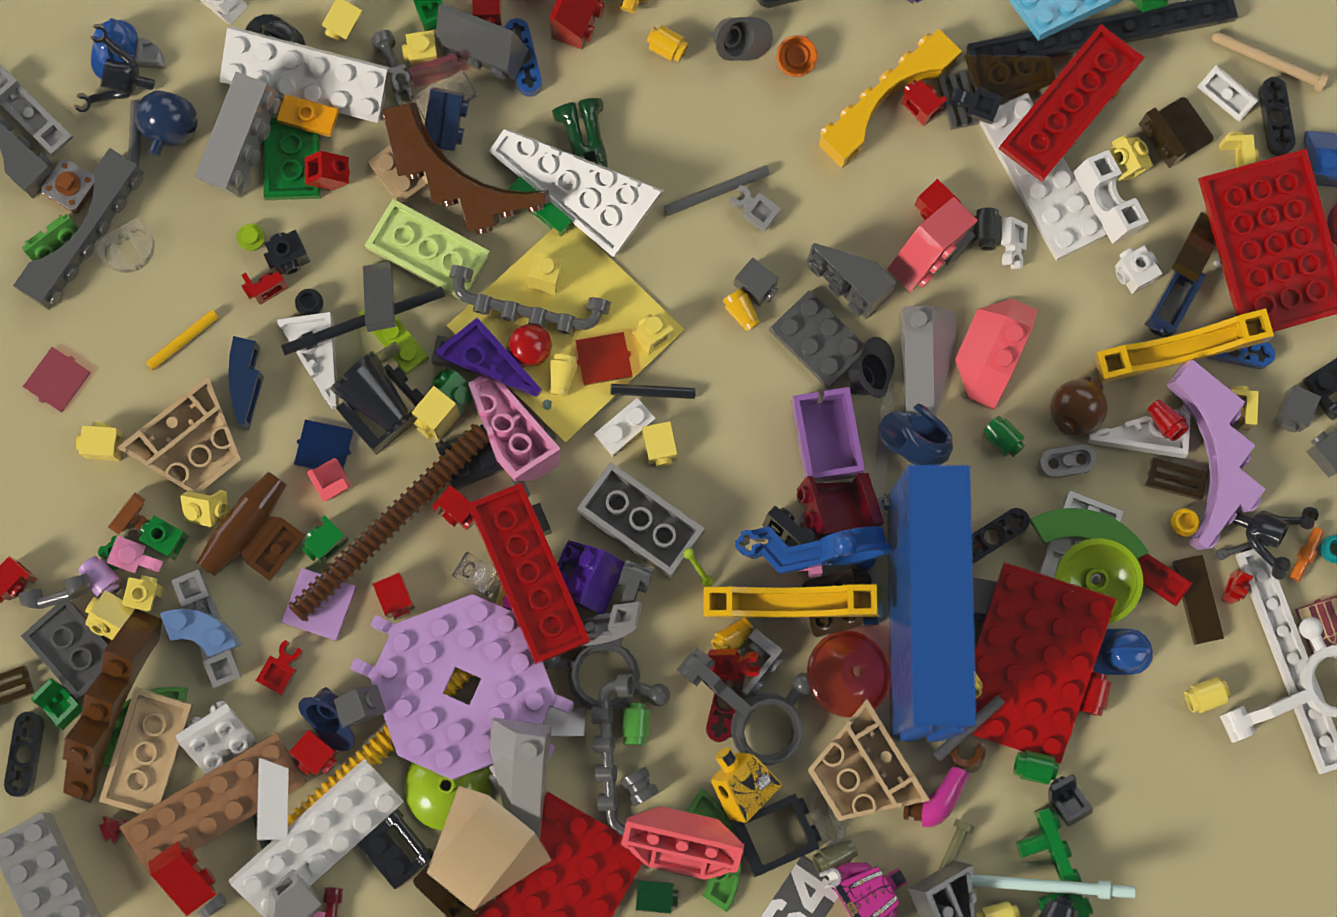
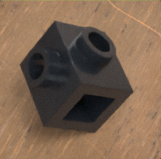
[264,229,311,275]

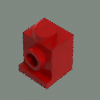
[901,79,947,126]
[431,485,475,530]
[0,556,38,603]

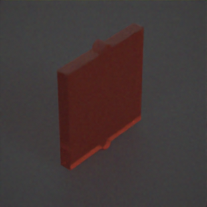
[575,332,633,386]

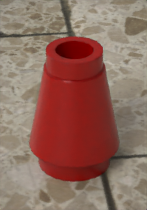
[1147,399,1189,442]

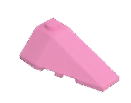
[468,375,561,481]

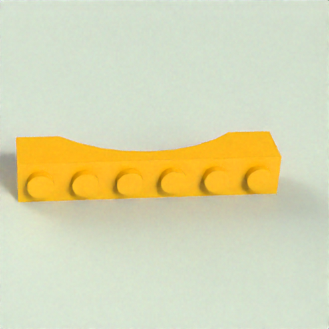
[819,29,962,168]
[1094,309,1274,384]
[704,584,883,618]

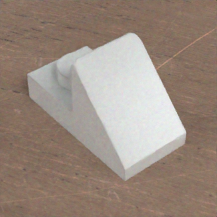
[200,0,247,24]

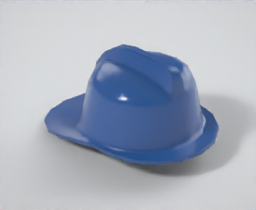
[91,18,138,79]
[1093,629,1153,675]

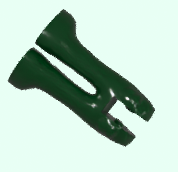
[552,98,608,168]

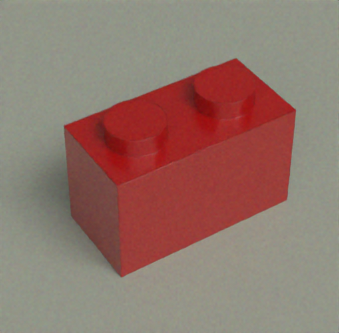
[148,841,216,917]

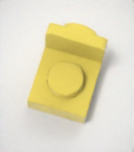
[1230,386,1259,430]

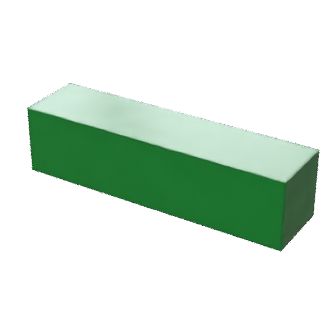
[509,177,572,236]

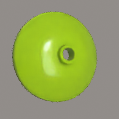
[1054,538,1143,624]
[404,762,492,830]

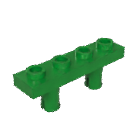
[1016,808,1093,917]

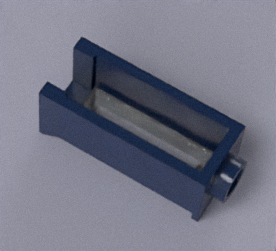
[1144,270,1206,337]

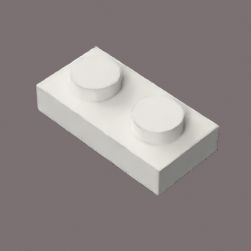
[594,398,656,456]

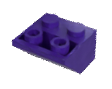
[557,540,625,614]

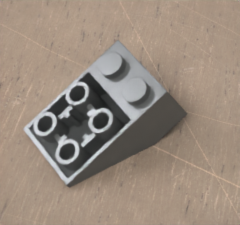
[807,243,896,319]

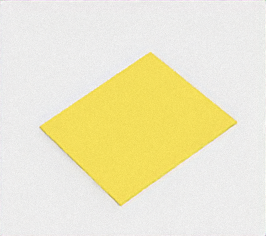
[446,223,685,443]

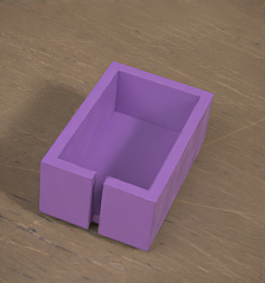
[791,387,865,483]

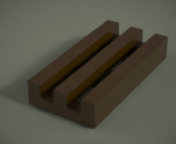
[1145,457,1208,501]
[0,665,35,706]

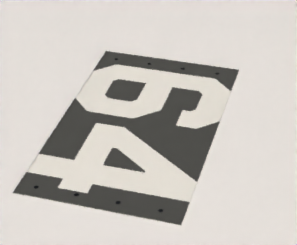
[761,856,838,917]

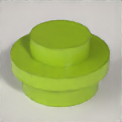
[237,223,265,251]

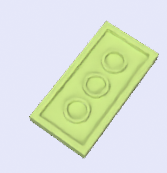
[365,199,490,300]

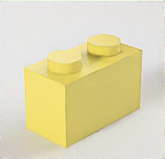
[411,386,461,441]

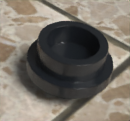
[295,289,324,316]

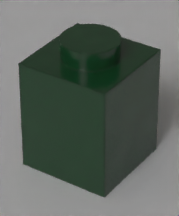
[635,880,679,914]

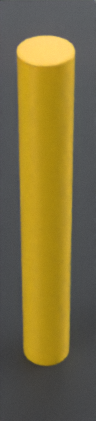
[146,309,219,371]

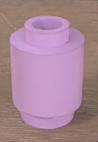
[78,556,121,599]

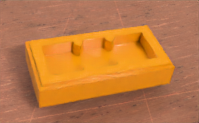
[277,94,339,137]

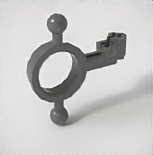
[543,560,670,711]
[677,647,815,766]

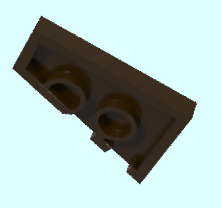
[965,55,1056,102]

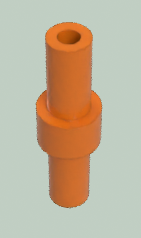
[1289,527,1324,582]

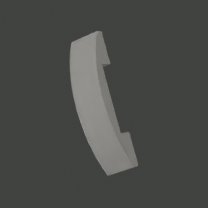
[0,64,73,156]
[171,569,241,688]
[580,602,642,646]

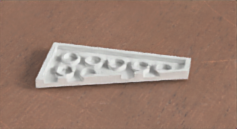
[489,129,664,257]

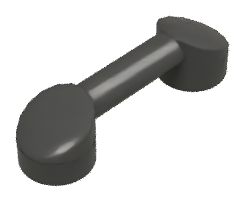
[18,574,90,609]

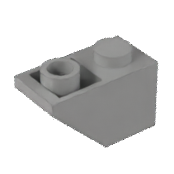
[267,869,321,917]

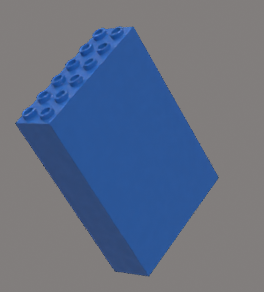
[887,465,976,742]

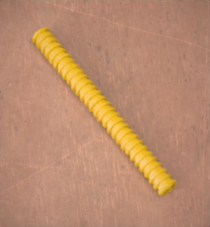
[288,668,476,826]

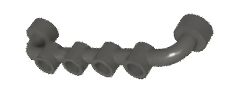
[449,265,611,334]
[591,674,635,836]

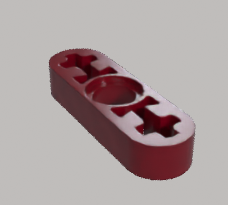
[706,673,746,743]

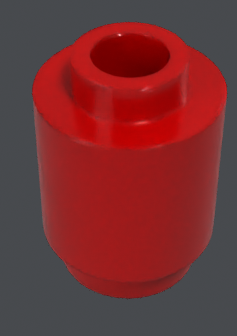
[1079,672,1112,716]

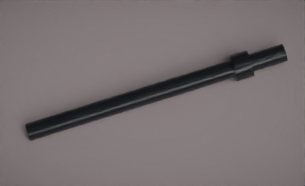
[281,286,445,356]

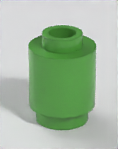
[621,703,651,745]

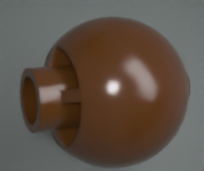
[1050,377,1108,436]

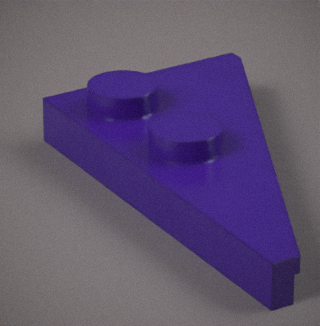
[435,318,542,397]

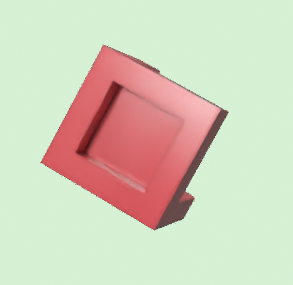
[307,458,353,502]

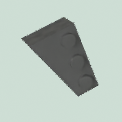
[908,861,977,917]

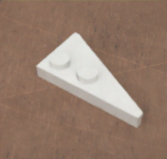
[277,312,339,410]
[1087,405,1191,459]

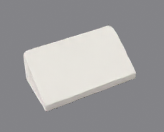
[1197,65,1259,122]
[542,708,585,737]

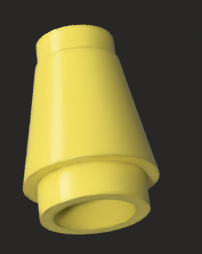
[550,354,578,397]

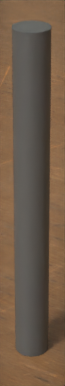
[664,165,770,216]

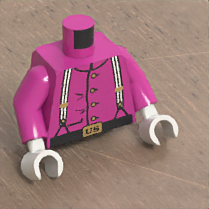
[819,862,907,917]

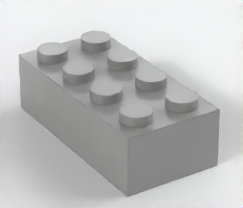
[194,72,281,198]
[577,462,705,580]
[0,813,101,917]

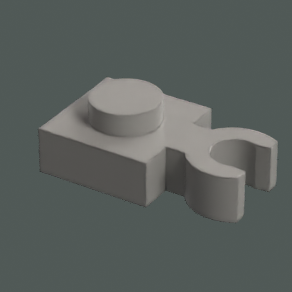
[730,185,781,233]

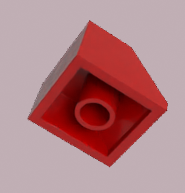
[550,0,605,50]

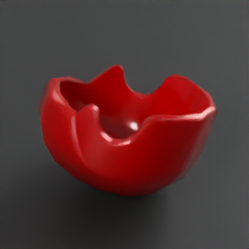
[506,324,553,368]

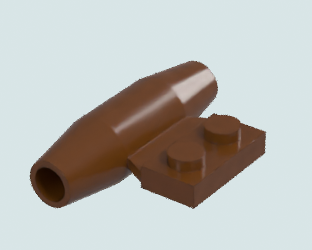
[196,471,306,582]

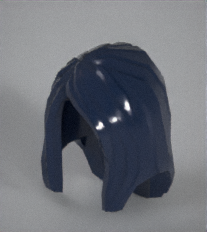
[878,403,953,465]

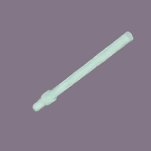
[971,874,1136,900]

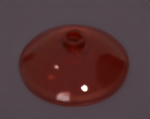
[807,630,890,718]

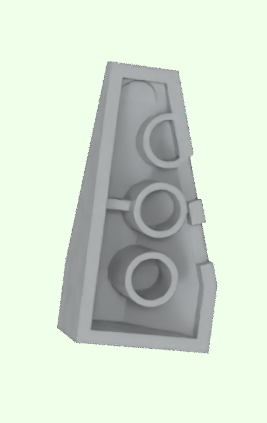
[899,306,957,416]

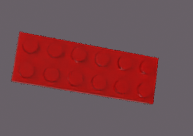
[998,25,1145,182]
[468,482,590,665]

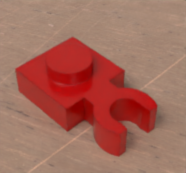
[1221,570,1253,604]
[255,640,303,695]
[707,649,761,680]

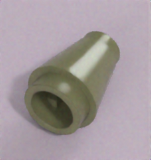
[812,840,858,877]

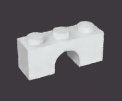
[1073,150,1149,244]

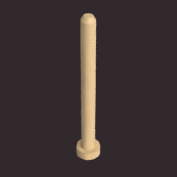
[1212,32,1329,93]

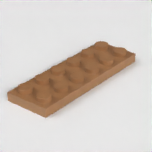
[120,732,306,877]

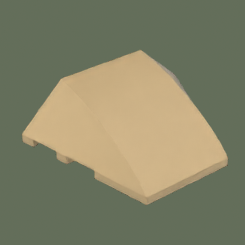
[117,376,241,493]
[808,699,930,821]
[427,786,551,911]

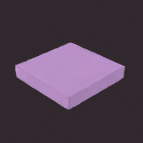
[282,568,357,641]

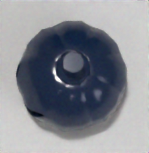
[135,91,198,156]

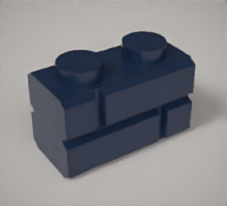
[424,87,469,151]

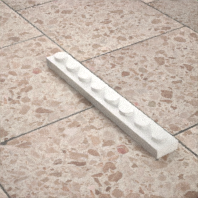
[1235,545,1337,774]

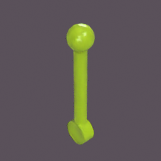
[683,548,714,587]

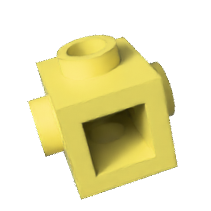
[1108,135,1154,181]

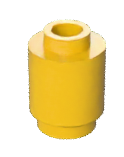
[647,25,689,63]

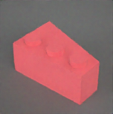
[887,197,978,293]

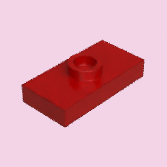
[1137,553,1192,607]

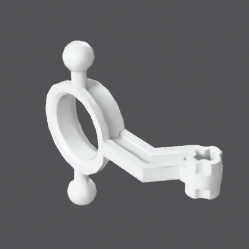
[1220,617,1337,743]

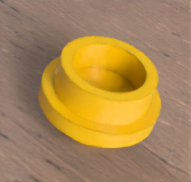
[1170,508,1200,537]

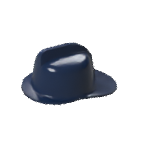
[298,687,355,751]

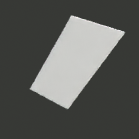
[257,758,289,840]

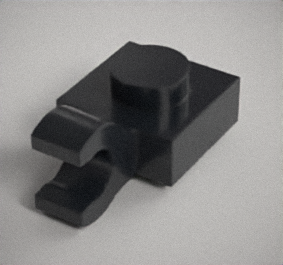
[950,88,1002,125]

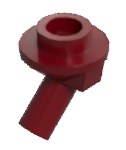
[99,816,127,844]

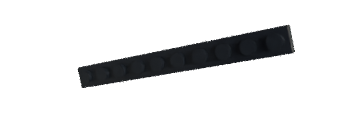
[966,0,1238,58]

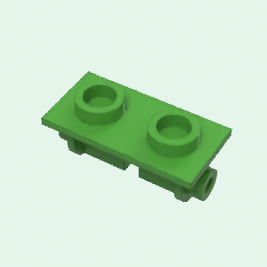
[22,214,79,261]

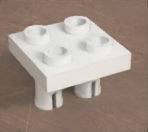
[175,701,257,774]

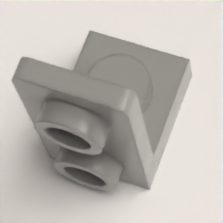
[741,628,783,697]

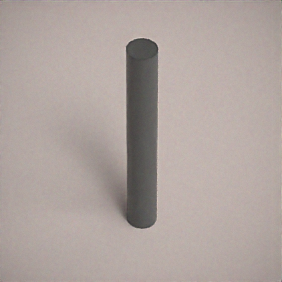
[128,100,141,166]
[932,695,1005,762]

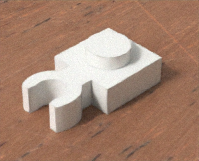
[1001,217,1028,270]

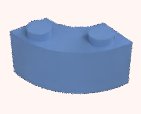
[160,609,242,657]

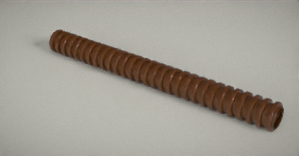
[288,424,490,622]

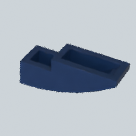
[228,336,264,430]

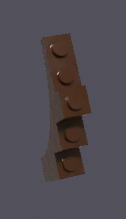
[382,102,551,234]
[62,609,163,803]

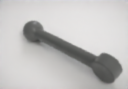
[1216,543,1270,560]

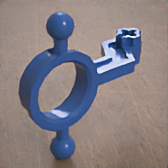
[735,526,892,574]

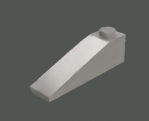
[490,717,552,839]

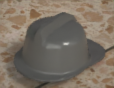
[710,17,773,61]

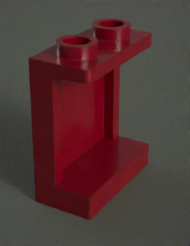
[797,473,884,539]

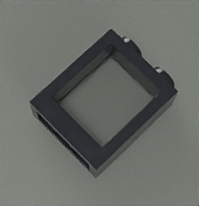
[336,364,424,455]
[730,793,822,878]

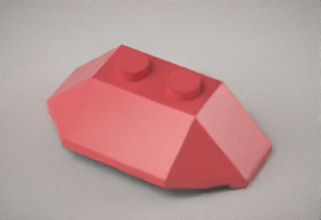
[955,299,1038,410]
[622,806,744,880]

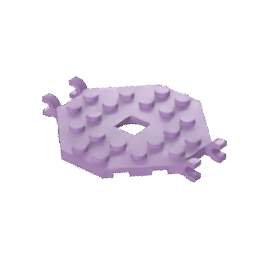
[350,594,574,780]

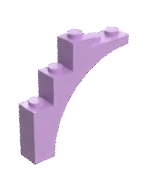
[1166,359,1265,551]

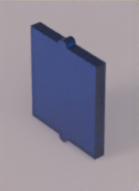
[294,419,354,470]

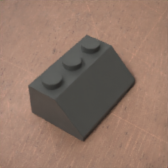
[435,3,528,80]

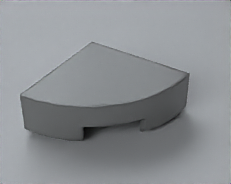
[136,37,166,68]

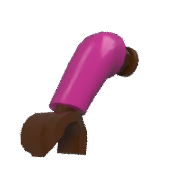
[903,741,986,827]

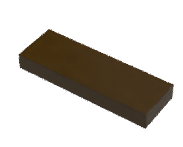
[1171,212,1216,282]
[1173,555,1224,645]

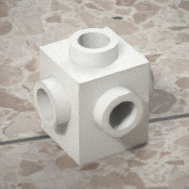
[1114,245,1162,294]

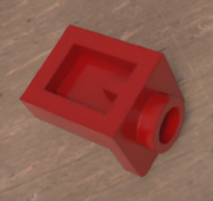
[241,271,289,305]

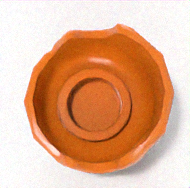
[776,35,818,77]

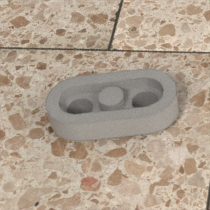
[1039,444,1097,478]

